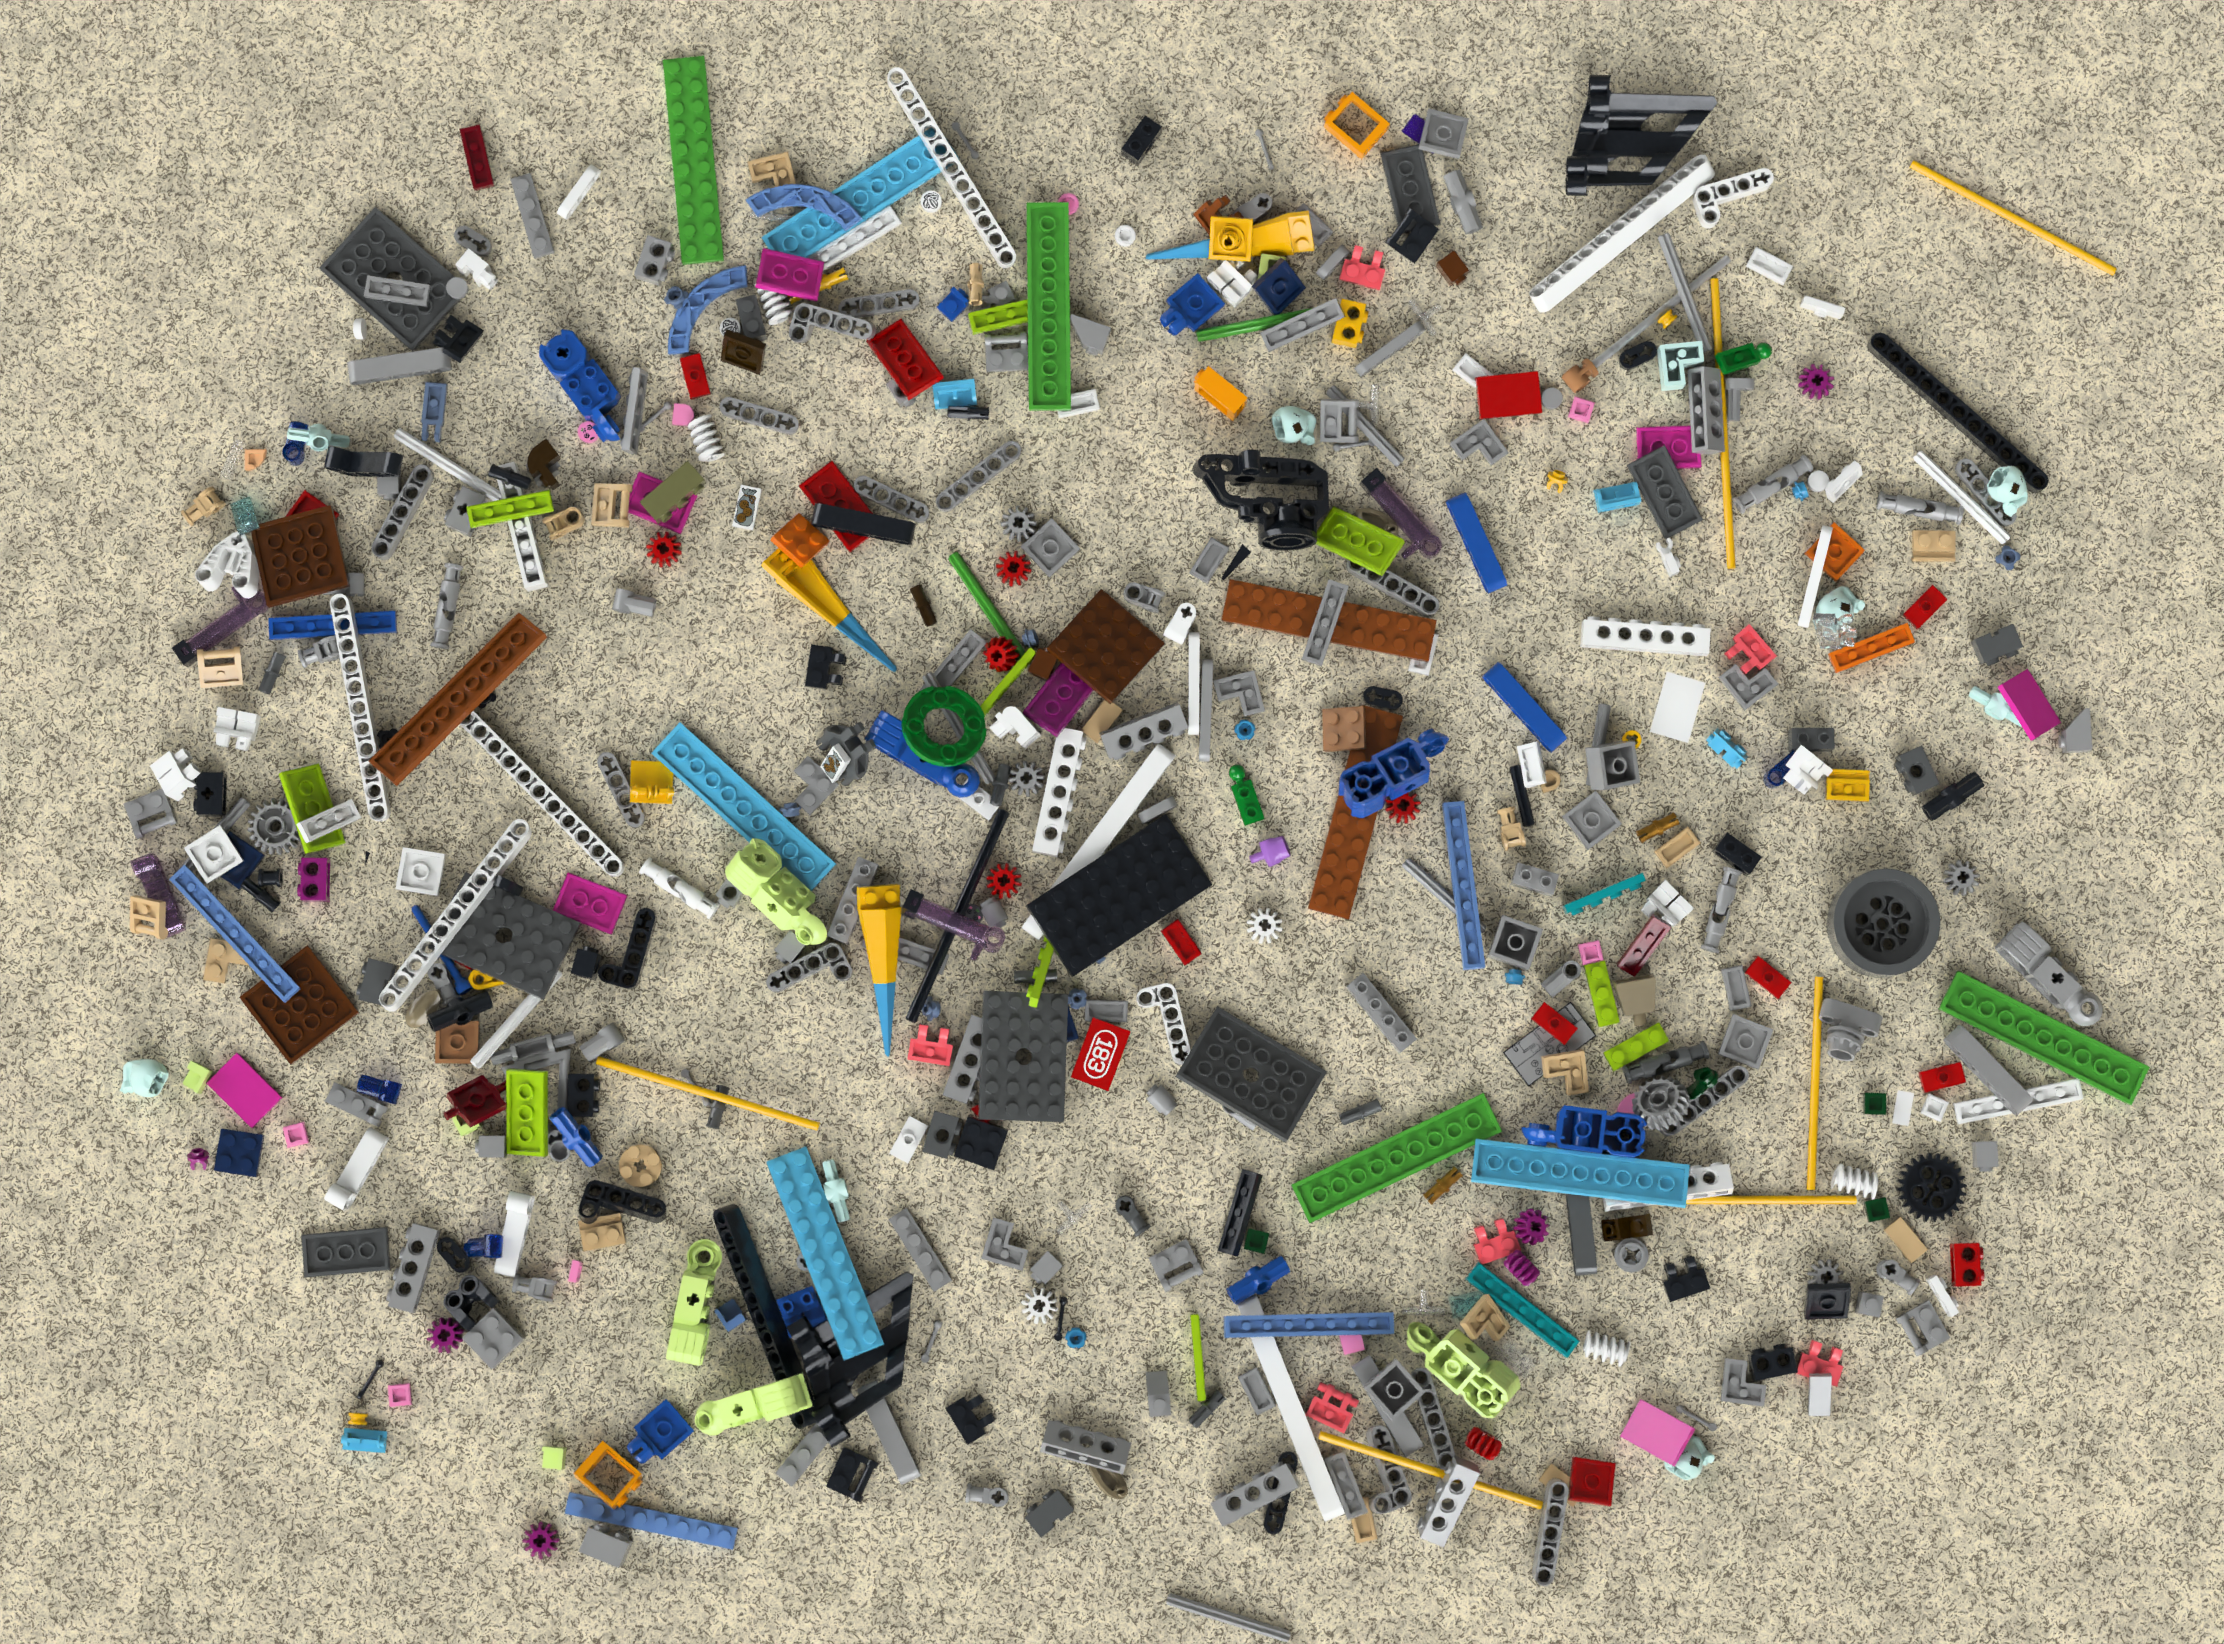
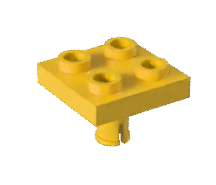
[1209,216,1253,262]

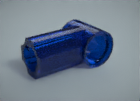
[282,421,309,466]
[1763,751,1795,789]
[356,1074,402,1105]
[464,1234,504,1258]

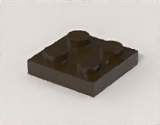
[720,329,766,375]

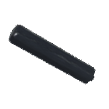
[1510,765,1535,827]

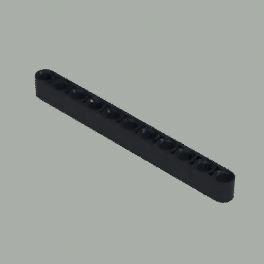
[1867,332,2049,493]
[713,1204,817,1429]

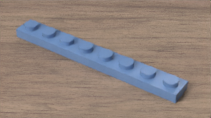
[1442,801,1485,970]
[169,865,301,1003]
[1223,1312,1394,1338]
[565,1492,738,1550]

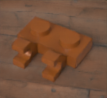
[1193,195,1244,236]

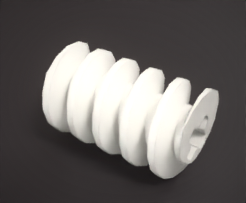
[755,284,792,325]
[688,414,725,462]
[1831,1164,1878,1200]
[1583,1330,1631,1367]

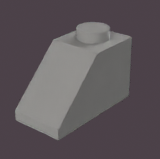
[1070,314,1111,356]
[2058,708,2092,753]
[1146,1370,1171,1417]

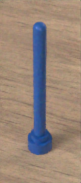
[412,905,473,996]

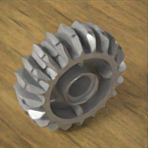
[248,798,301,855]
[1632,1076,1690,1131]

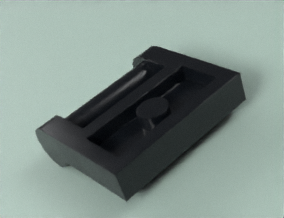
[1384,207,1439,264]
[826,1447,879,1503]

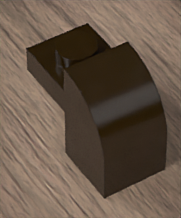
[527,439,561,490]

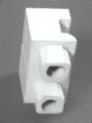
[455,248,498,291]
[1207,260,1258,308]
[213,707,261,751]
[1783,745,1833,795]
[150,748,201,801]
[1641,880,1694,927]

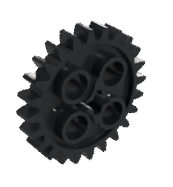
[1896,1153,1967,1222]

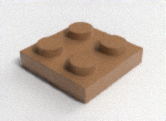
[1322,706,1366,752]
[435,1021,480,1064]

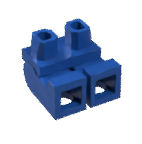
[776,1286,827,1339]

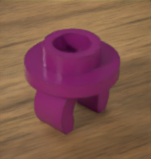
[187,1148,209,1170]

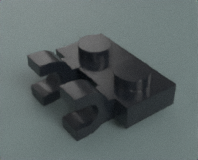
[433,315,484,363]
[805,644,847,690]
[1662,1255,1711,1302]
[945,1394,996,1445]

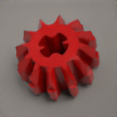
[646,532,682,568]
[996,551,1032,587]
[982,636,1020,672]
[1385,792,1421,824]
[986,863,1022,899]
[1465,1427,1502,1460]

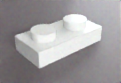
[1825,460,1863,503]
[1926,1275,1959,1317]

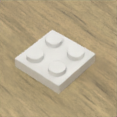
[184,825,244,884]
[395,847,446,896]

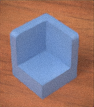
[714,1299,747,1332]

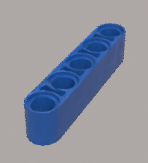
[1446,492,1507,594]
[1482,662,1567,753]

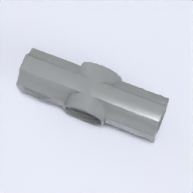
[1443,170,1483,235]

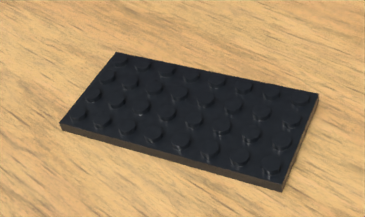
[1026,814,1212,977]

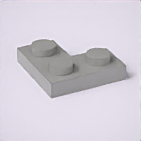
[1449,419,1509,466]
[1718,664,1778,711]
[1213,670,1265,717]
[794,756,839,815]
[981,1217,1028,1271]
[1720,1358,1766,1407]

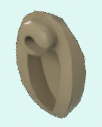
[1354,508,1399,535]
[405,990,441,1028]
[1089,1465,1128,1499]

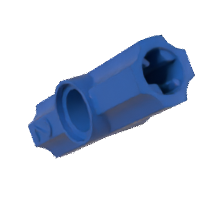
[550,1107,603,1168]
[1226,1256,1290,1305]

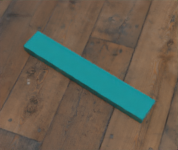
[1465,1262,1580,1358]

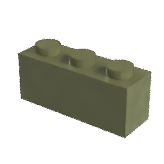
[640,461,706,524]

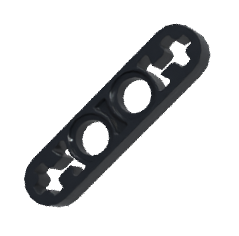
[1264,1451,1298,1534]

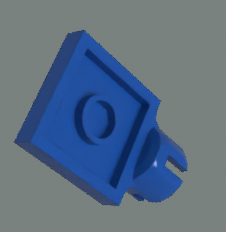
[1160,273,1225,336]
[627,1399,694,1464]

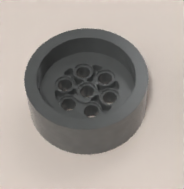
[1827,869,1940,978]

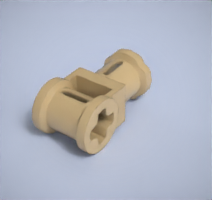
[180,486,226,527]
[1497,806,1526,851]

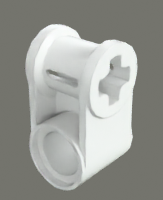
[1163,603,1196,645]

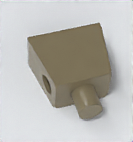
[1612,974,1656,1026]

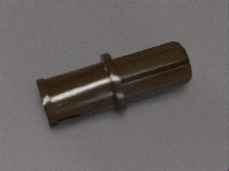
[910,584,937,627]

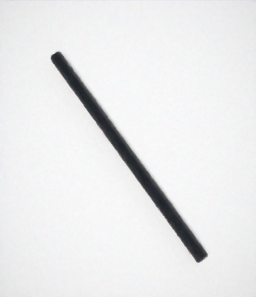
[906,809,1009,1023]

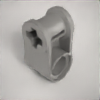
[1232,193,1272,225]
[1123,582,1165,614]

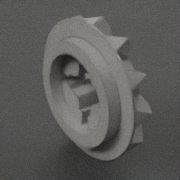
[1614,1238,1649,1272]

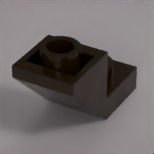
[1601,1214,1653,1242]

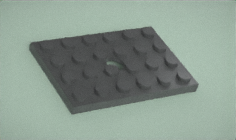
[319,207,469,352]
[428,872,581,1000]
[978,991,1068,1122]
[1175,1006,1327,1143]

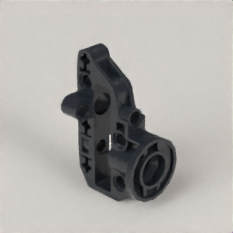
[1192,450,1329,551]

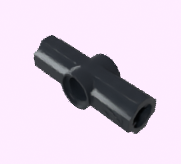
[1921,771,1985,821]
[426,991,493,1032]

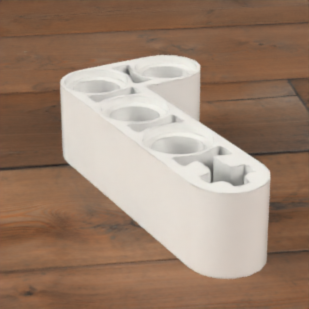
[1693,168,1774,229]
[1136,983,1191,1065]
[324,1127,389,1211]
[494,1191,535,1278]

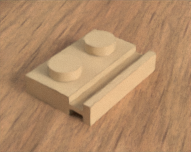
[1912,530,1956,562]
[578,1213,626,1252]

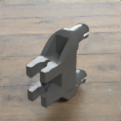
[816,721,876,786]

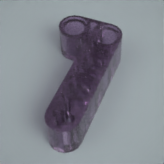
[130,853,186,938]

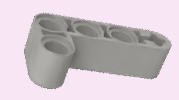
[789,303,876,343]
[766,943,853,993]
[1366,1425,1412,1514]

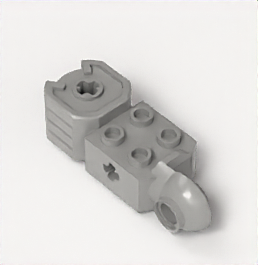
[1995,922,2103,1026]

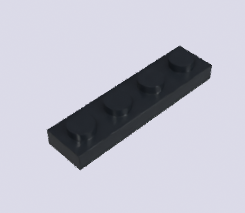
[1218,1169,1263,1257]

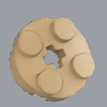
[619,1144,662,1187]

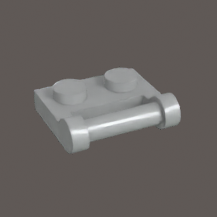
[985,332,1028,372]
[1320,399,1359,443]
[124,789,177,839]
[1149,1239,1204,1292]
[1895,1300,1950,1356]

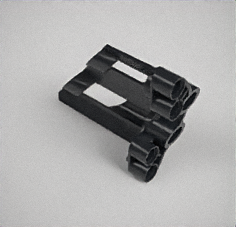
[1565,74,1718,196]
[786,1271,914,1448]

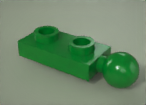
[1715,342,1772,375]
[1229,764,1265,826]

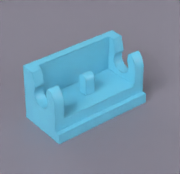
[933,379,977,410]
[1593,482,1641,513]

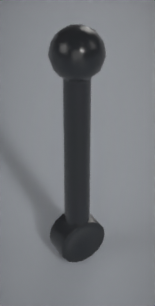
[1054,1296,1068,1341]
[357,1359,384,1400]

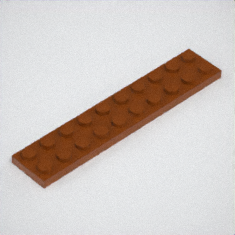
[1222,579,1437,662]
[369,613,547,786]
[1308,705,1403,920]

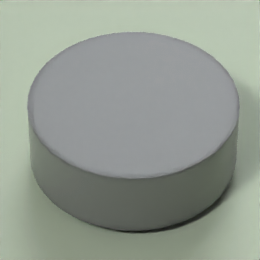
[446,277,468,299]
[1541,388,1563,410]

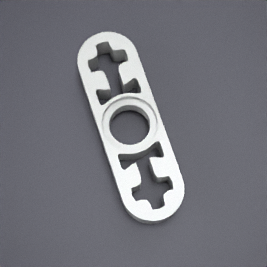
[557,164,601,220]

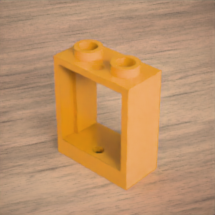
[1324,92,1390,159]
[1194,366,1248,421]
[574,1440,642,1510]

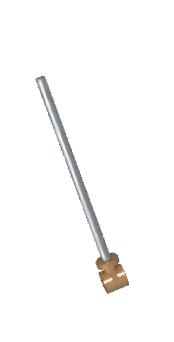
[1561,255,1731,394]

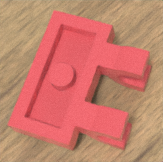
[1339,245,1385,291]
[1724,624,1777,675]
[908,1024,953,1066]
[1473,1218,1521,1265]
[1797,1340,1844,1387]

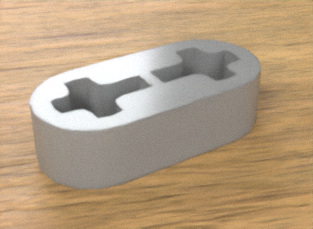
[454,226,492,257]
[1316,244,1350,280]
[1138,796,1178,824]

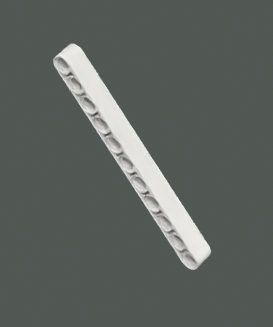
[887,67,1016,268]
[1529,154,1715,312]
[330,594,391,821]
[460,711,625,877]
[1022,743,1176,940]
[379,819,532,1012]
[1237,1295,1345,1522]

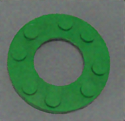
[902,686,987,767]

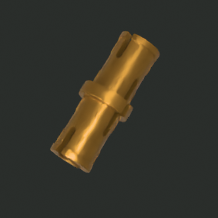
[1636,812,1680,843]
[1423,1166,1463,1205]

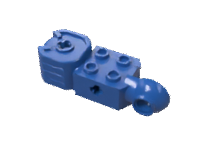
[539,329,621,442]
[865,710,980,798]
[1338,729,1449,818]
[1521,1105,1647,1158]

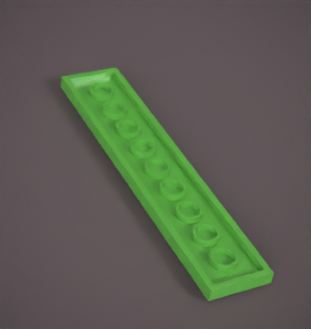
[663,56,724,265]
[1027,202,1071,411]
[1938,971,2150,1105]
[1291,1093,1502,1224]

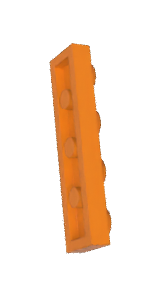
[1828,623,1915,673]

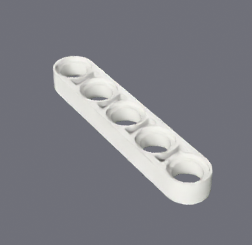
[1798,525,1833,628]
[1188,632,1200,735]

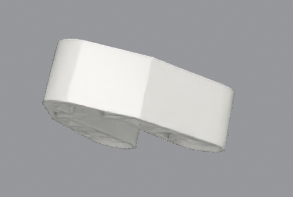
[195,531,259,598]

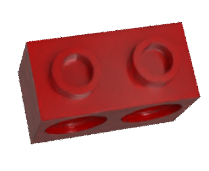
[1950,1243,1985,1287]

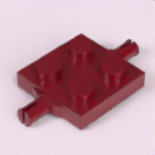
[443,1075,507,1128]

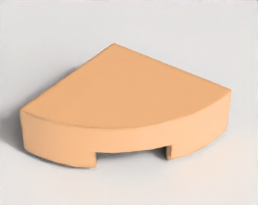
[245,449,267,471]

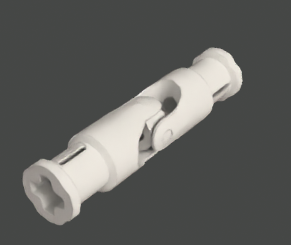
[639,857,720,920]

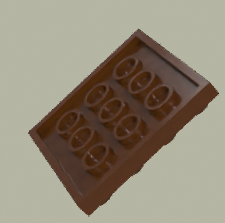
[250,505,350,608]
[1046,589,1165,704]
[239,945,360,1065]

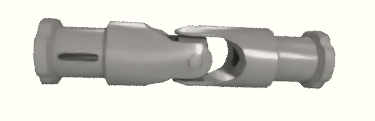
[1732,454,1813,514]
[1876,491,1964,525]
[430,563,463,650]
[1700,867,1742,953]

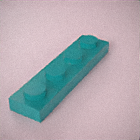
[1563,873,1646,916]

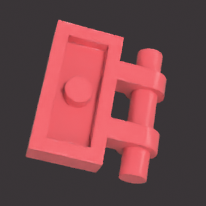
[1305,1382,1359,1433]

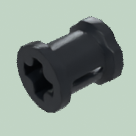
[258,868,283,887]

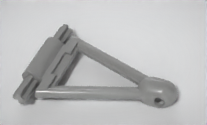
[490,1031,576,1162]

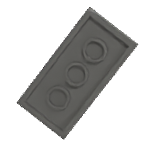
[1380,144,1440,233]
[1627,445,1703,540]
[301,1227,391,1278]

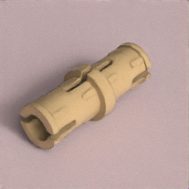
[968,263,984,306]

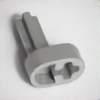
[1725,378,1755,422]

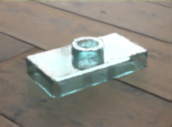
[230,496,260,536]
[1448,1291,1483,1318]

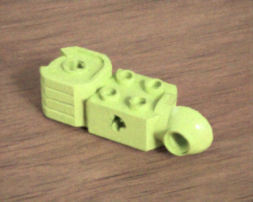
[725,838,827,945]
[666,1239,722,1366]
[1406,1322,1521,1418]
[695,1374,813,1436]

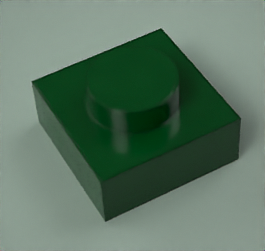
[1863,1093,1886,1115]
[1863,1197,1890,1223]
[1244,1228,1269,1254]

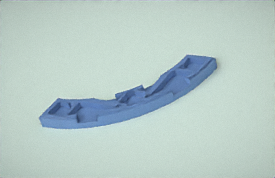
[745,184,863,232]
[668,265,748,355]

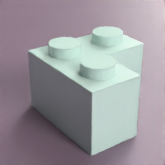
[1657,341,1704,391]

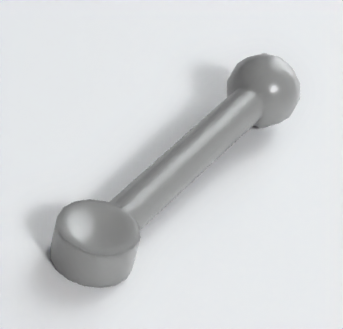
[952,122,979,159]
[1255,129,1274,170]
[640,401,672,432]
[1333,439,1375,452]
[681,1069,711,1106]
[921,1320,942,1363]
[1676,1405,1717,1431]

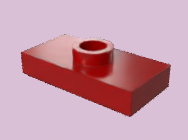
[680,353,711,400]
[1902,585,1948,629]
[1161,919,1202,966]
[1744,956,1792,999]
[1531,1002,1578,1045]
[1918,1062,1966,1093]

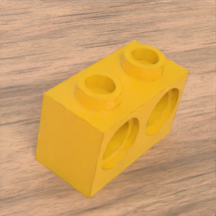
[1331,299,1369,349]

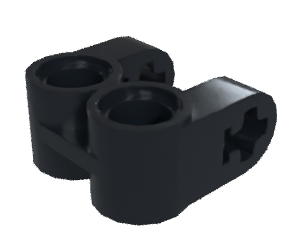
[444,1275,500,1332]

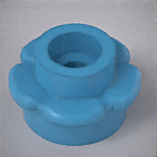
[1792,481,1809,501]
[1235,720,1255,740]
[1505,969,1525,985]
[1065,1327,1087,1348]

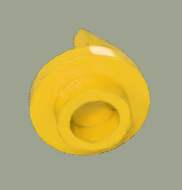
[1547,470,1568,493]

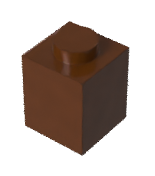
[1436,251,1469,287]
[1028,647,1058,681]

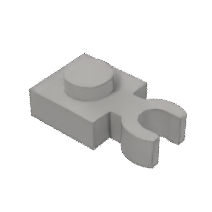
[981,281,1016,310]

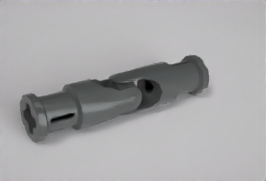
[1622,1041,1710,1084]

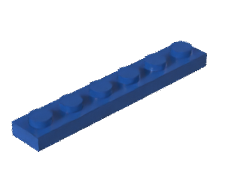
[268,611,397,640]

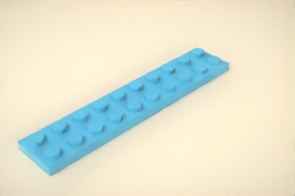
[762,128,959,258]
[652,722,836,891]
[1471,1139,1690,1208]
[766,1146,884,1360]

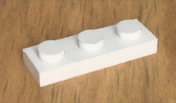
[296,799,361,843]

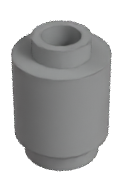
[980,897,1008,930]
[1146,1084,1177,1116]

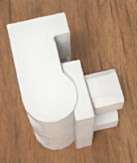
[990,706,1041,749]

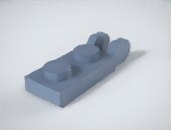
[421,382,448,442]

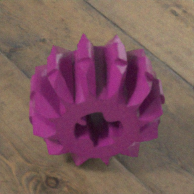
[1798,364,1834,400]
[1513,1209,1550,1245]
[1504,1250,1540,1286]
[427,1317,464,1353]
[522,1522,560,1559]

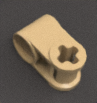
[542,507,585,540]

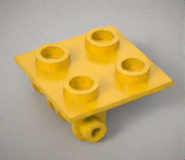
[630,760,674,804]

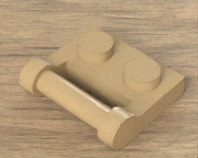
[591,483,633,528]
[197,646,243,688]
[130,895,168,940]

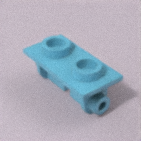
[1706,728,1748,769]
[341,1428,388,1453]

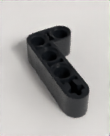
[324,447,403,477]
[598,908,657,990]
[578,1180,666,1224]

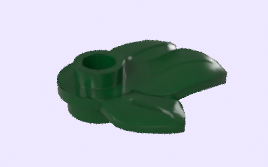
[1686,1067,1719,1100]

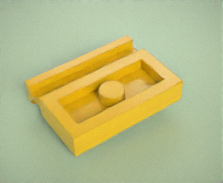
[1825,769,1870,802]

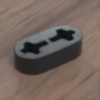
[1618,341,1657,370]
[1363,686,1403,710]
[493,875,524,896]
[437,1237,471,1273]

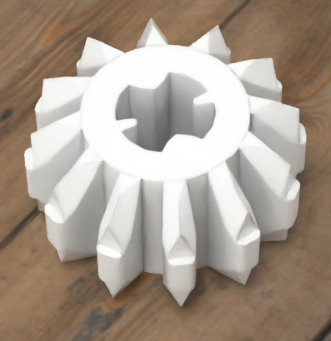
[1247,908,1282,944]
[1021,1288,1057,1324]

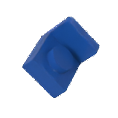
[937,287,969,322]

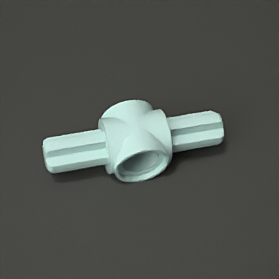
[287,424,350,451]
[1969,686,2022,727]
[822,1159,850,1222]

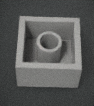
[1585,741,1640,790]
[1487,915,1543,971]
[462,1308,526,1369]
[1363,1359,1425,1421]
[579,1523,633,1568]

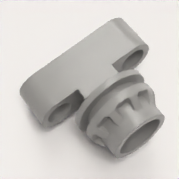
[1819,998,1883,1061]

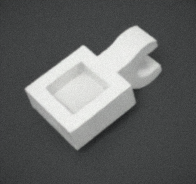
[1656,538,1681,577]

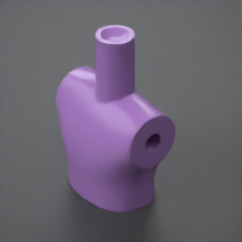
[1249,836,1291,867]

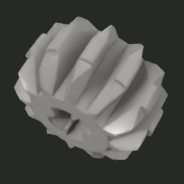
[1001,506,1037,542]
[1009,761,1045,797]
[1943,860,1980,896]
[1807,1259,1844,1284]

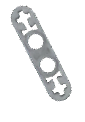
[838,289,920,318]
[1354,321,1426,377]
[719,397,799,435]
[1955,458,2017,527]
[854,476,930,523]
[597,752,645,828]

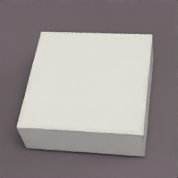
[1920,1093,1949,1122]

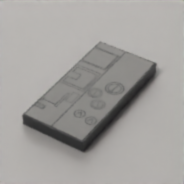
[1503,1002,1596,1087]

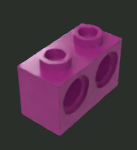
[297,858,331,902]

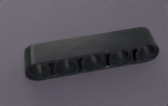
[811,503,916,545]

